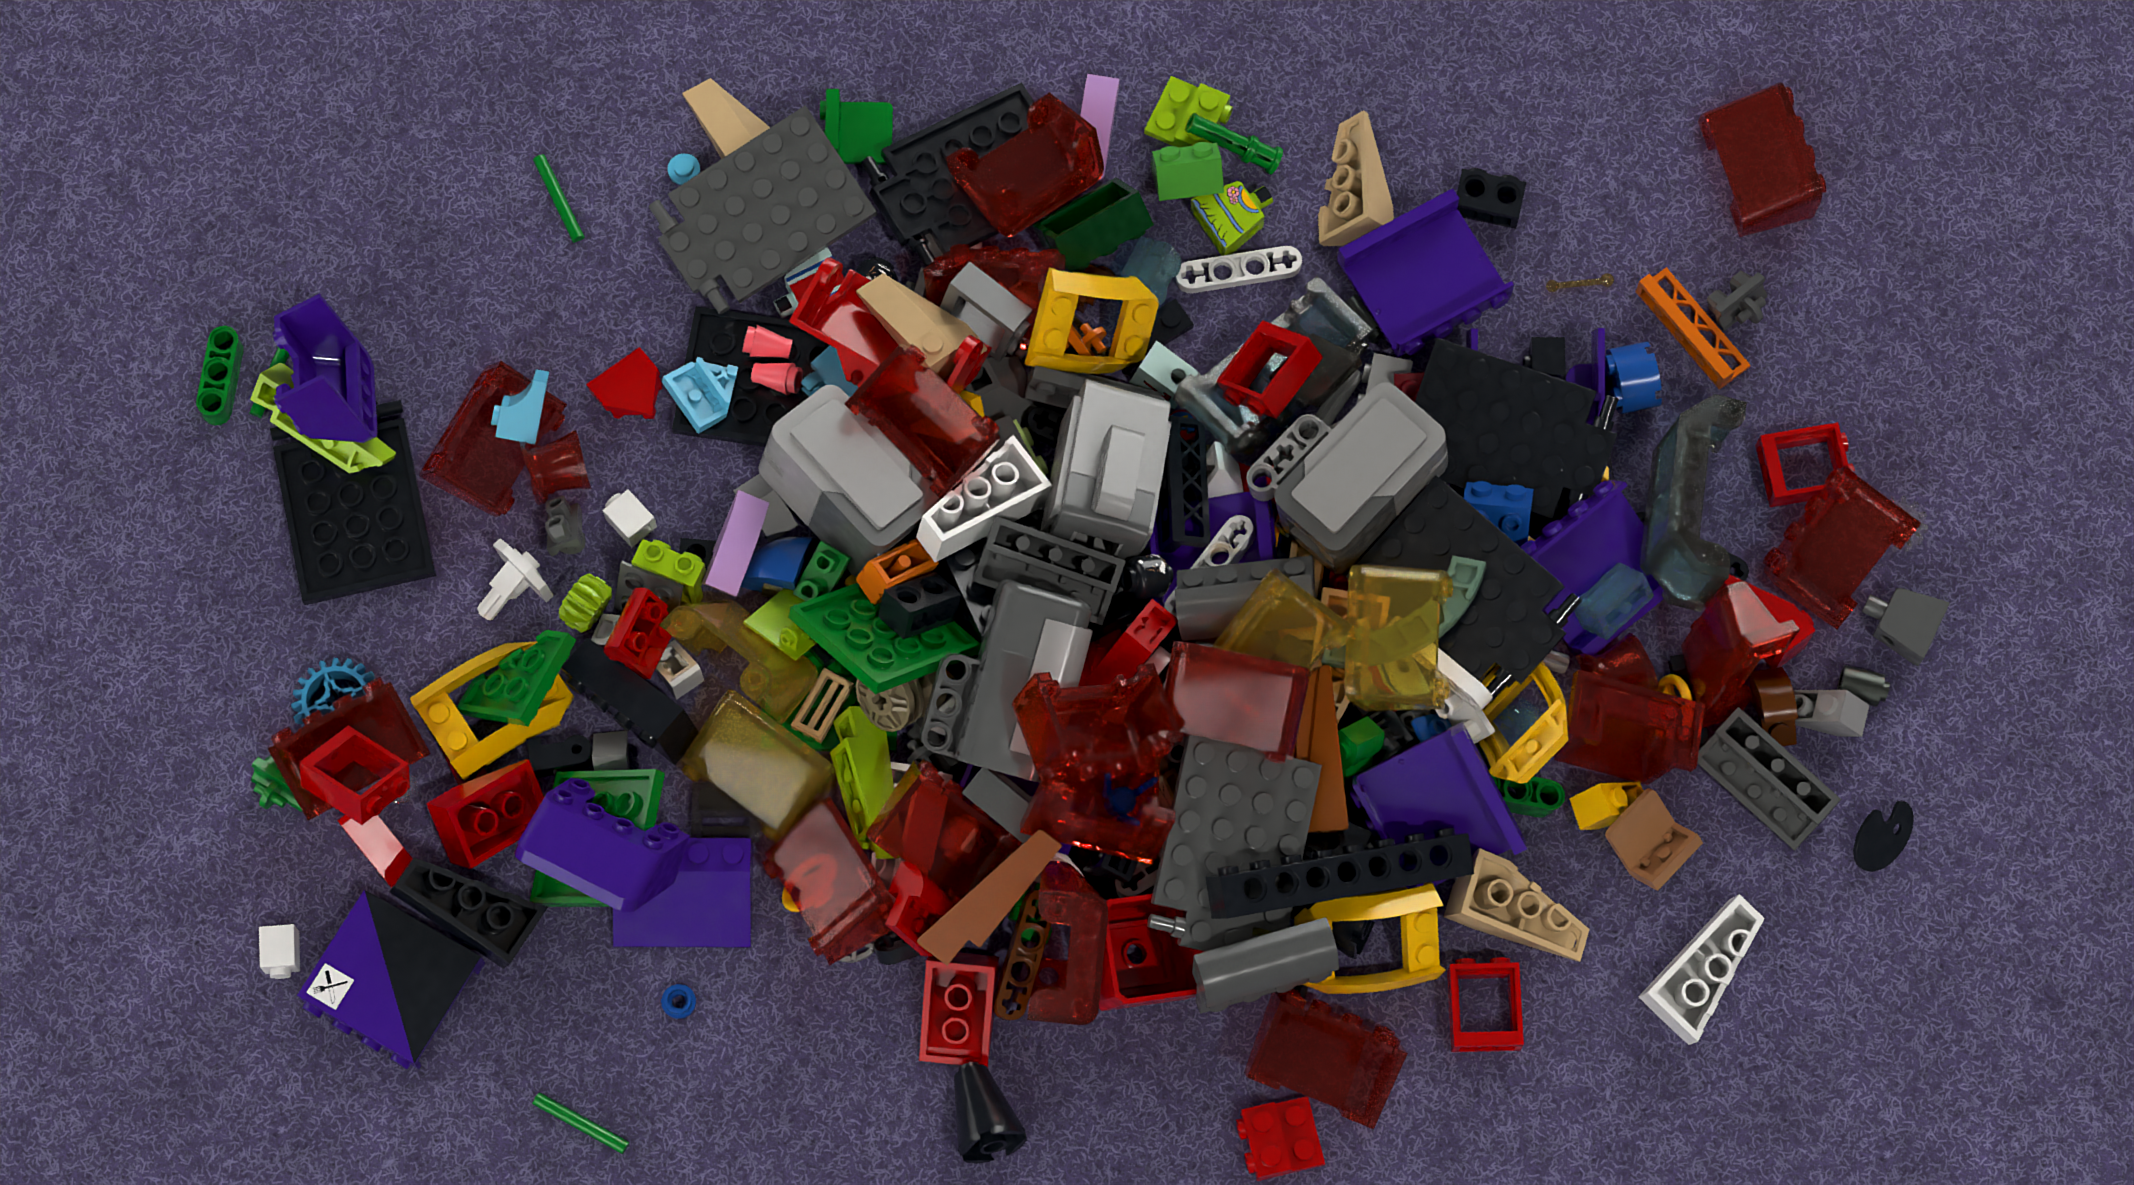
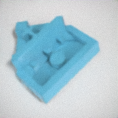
[662,357,738,434]

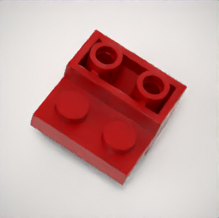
[603,588,679,680]
[885,861,956,957]

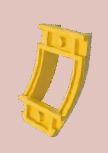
[1024,267,1159,374]
[410,641,574,781]
[1478,661,1569,784]
[1294,882,1446,994]

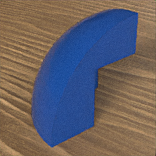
[740,536,816,593]

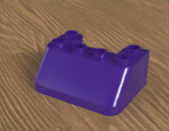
[272,293,377,443]
[514,778,690,912]

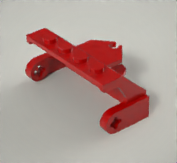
[789,257,992,411]

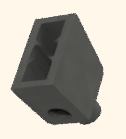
[1862,588,1950,666]

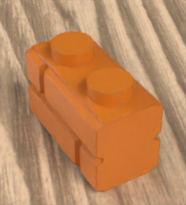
[856,538,939,605]

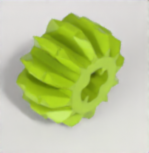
[559,573,612,633]

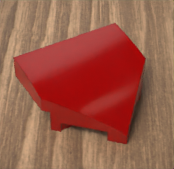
[586,347,663,419]

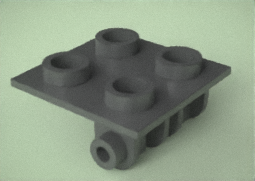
[614,561,686,633]

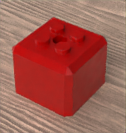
[1080,894,1204,1011]

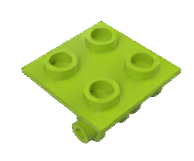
[743,588,817,661]

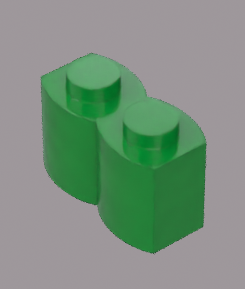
[1338,716,1384,788]

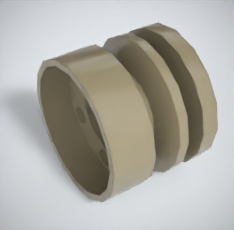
[855,671,947,732]

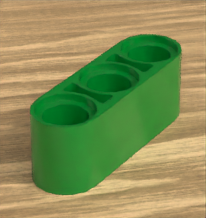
[196,326,244,426]
[1488,768,1565,817]

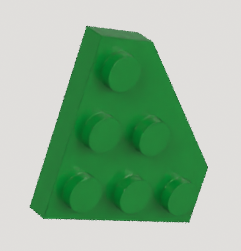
[457,630,576,727]

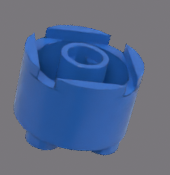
[1605,341,1662,414]

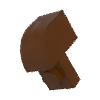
[1749,667,1798,746]

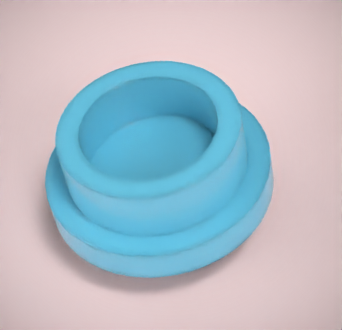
[668,154,700,185]

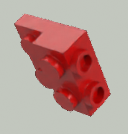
[1235,1096,1325,1181]

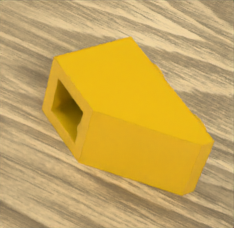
[1569,782,1644,830]

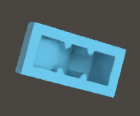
[491,369,549,445]

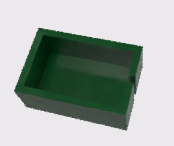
[1032,177,1154,272]

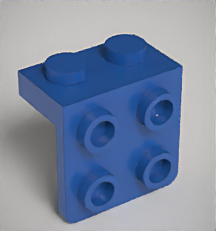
[1463,481,1534,547]

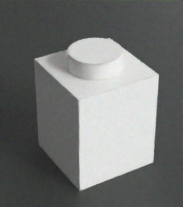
[603,489,657,548]
[259,924,300,979]

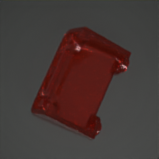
[946,92,1104,237]
[844,344,1000,499]
[419,361,567,517]
[1156,641,1311,764]
[761,796,894,966]

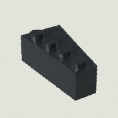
[561,637,701,766]
[389,857,548,969]

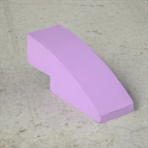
[1073,74,1119,182]
[702,490,769,596]

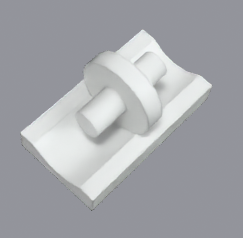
[1433,687,1495,744]

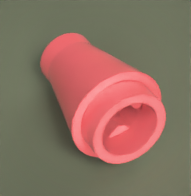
[742,325,793,359]
[751,363,803,395]

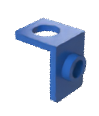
[1411,713,1452,742]

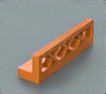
[1635,267,1751,390]

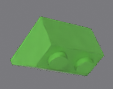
[1150,142,1224,201]

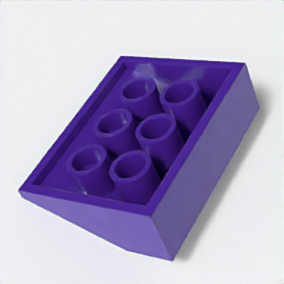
[613,838,754,948]

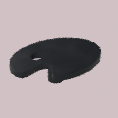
[1853,800,1914,872]

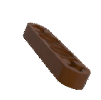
[993,889,1056,1021]

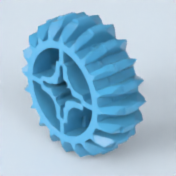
[291,657,385,744]

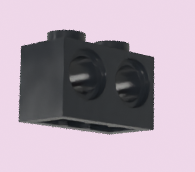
[1457,168,1526,229]
[878,572,962,640]

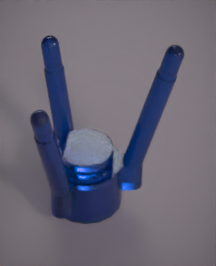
[1101,773,1159,826]

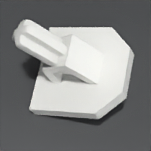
[477,538,553,620]

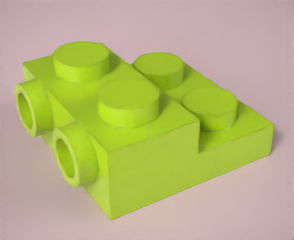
[1144,76,1233,148]
[631,539,706,608]

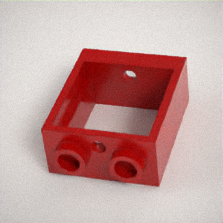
[1216,320,1323,419]
[1755,422,1856,507]
[1085,598,1178,703]
[299,725,410,825]
[1447,957,1524,1052]

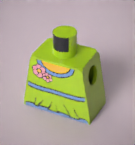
[1191,181,1273,256]

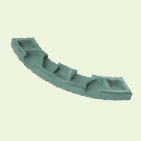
[1321,556,1487,668]

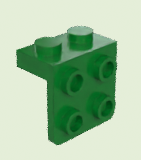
[820,89,893,165]

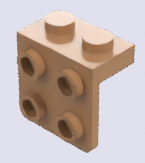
[1605,788,1703,891]

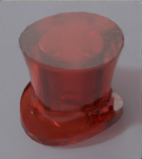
[520,430,592,505]
[1576,632,1658,716]

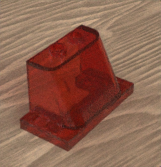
[1681,580,1800,731]
[1554,669,1705,785]
[1020,730,1176,865]

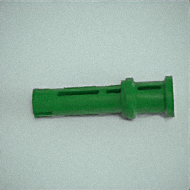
[1185,113,1283,175]

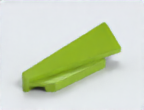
[250,363,396,473]
[830,706,903,859]

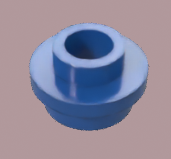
[661,984,696,1019]

